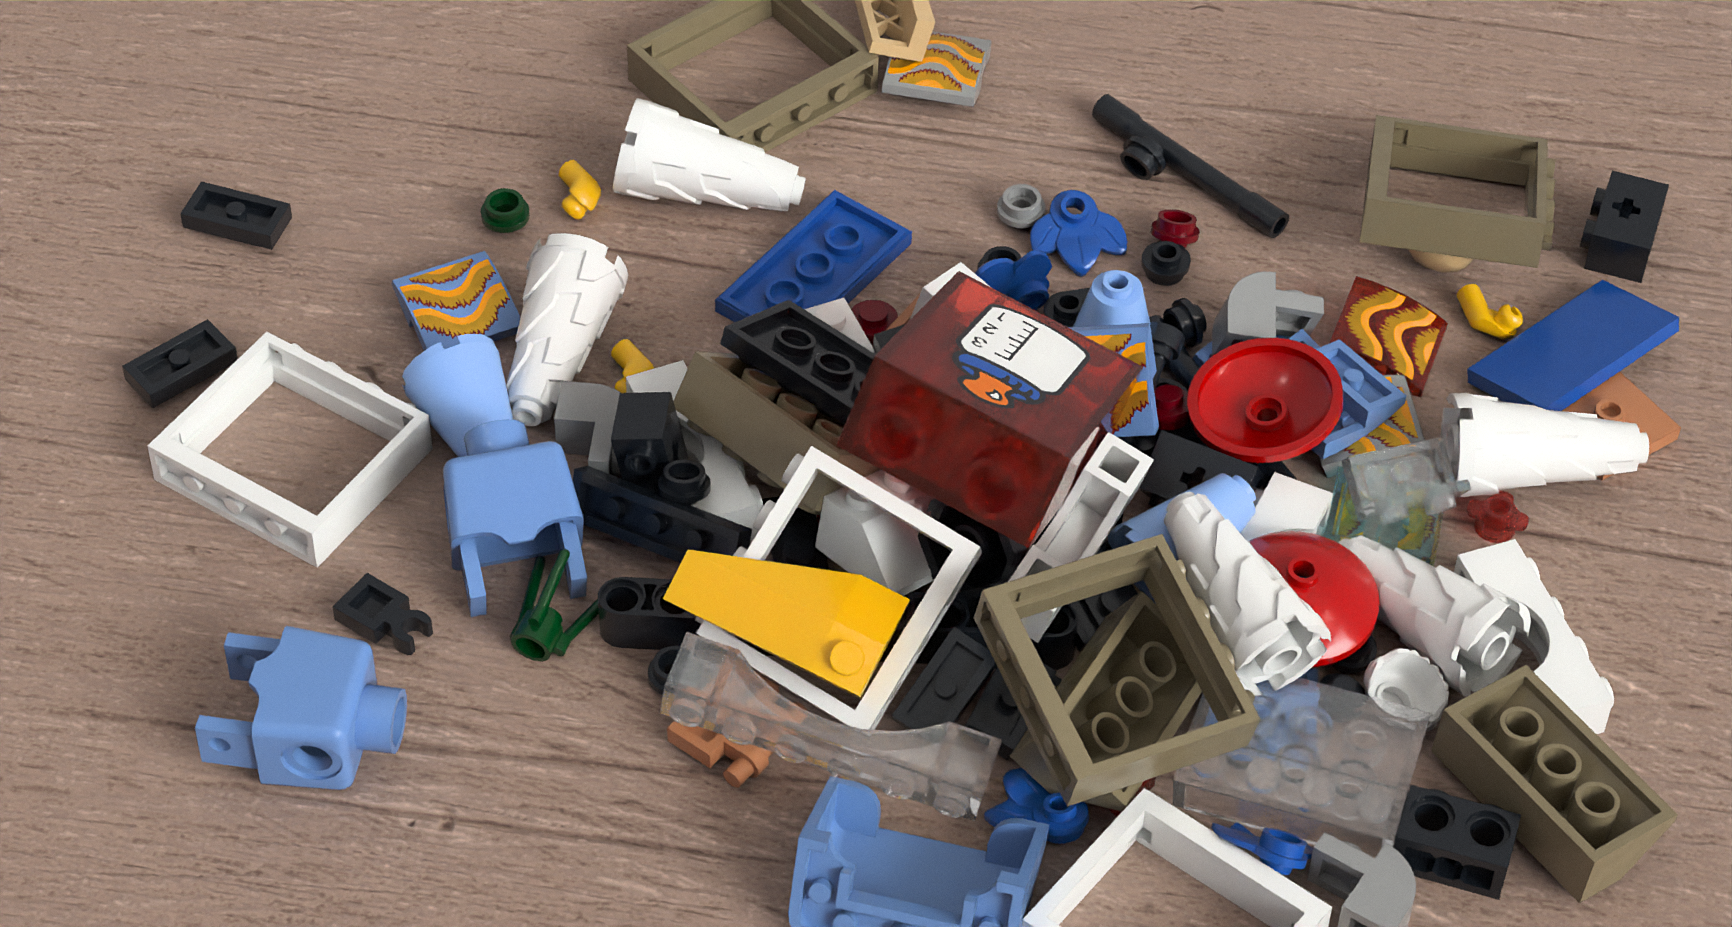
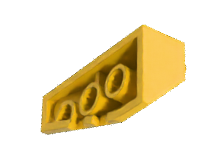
[663,550,910,699]

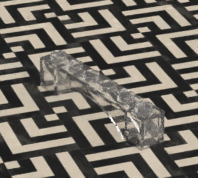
[660,632,1002,821]

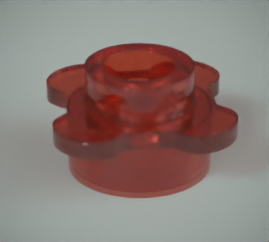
[1467,491,1529,543]

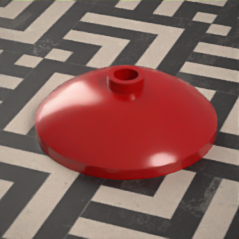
[1187,338,1344,463]
[1249,531,1379,667]

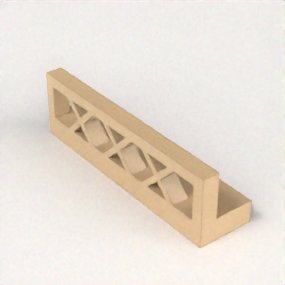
[855,0,935,62]

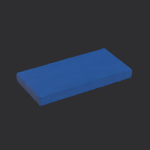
[715,190,912,322]
[1467,280,1679,411]

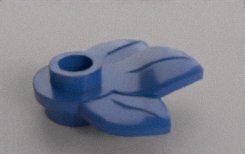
[1030,190,1127,277]
[975,250,1052,314]
[984,768,1089,844]
[1211,822,1313,875]

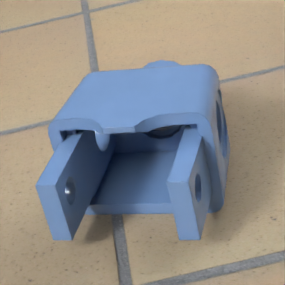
[443,419,587,617]
[195,626,407,790]

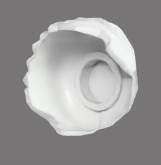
[1363,648,1449,734]

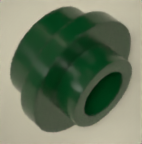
[481,188,530,233]

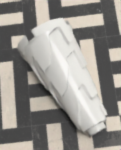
[613,98,806,211]
[506,233,628,426]
[1440,393,1649,497]
[1163,492,1331,696]
[1338,535,1531,697]

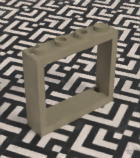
[627,0,879,152]
[1359,115,1555,268]
[974,534,1261,807]

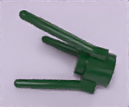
[510,549,599,662]

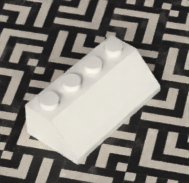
[815,427,1024,596]

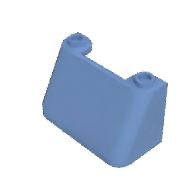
[788,776,1049,927]

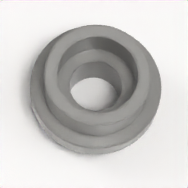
[997,184,1046,228]

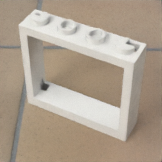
[147,332,433,568]
[696,446,982,739]
[1022,788,1332,927]

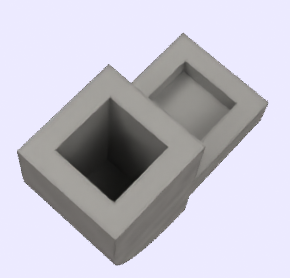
[1212,272,1324,356]
[554,381,621,476]
[1307,832,1416,927]

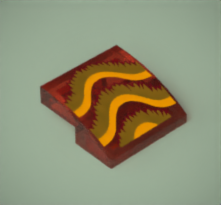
[1329,276,1448,397]

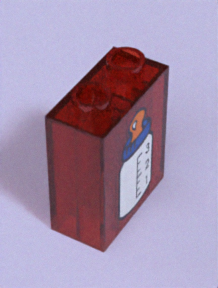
[836,271,1143,548]

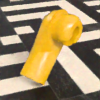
[559,160,601,220]
[1457,284,1523,339]
[611,339,654,393]

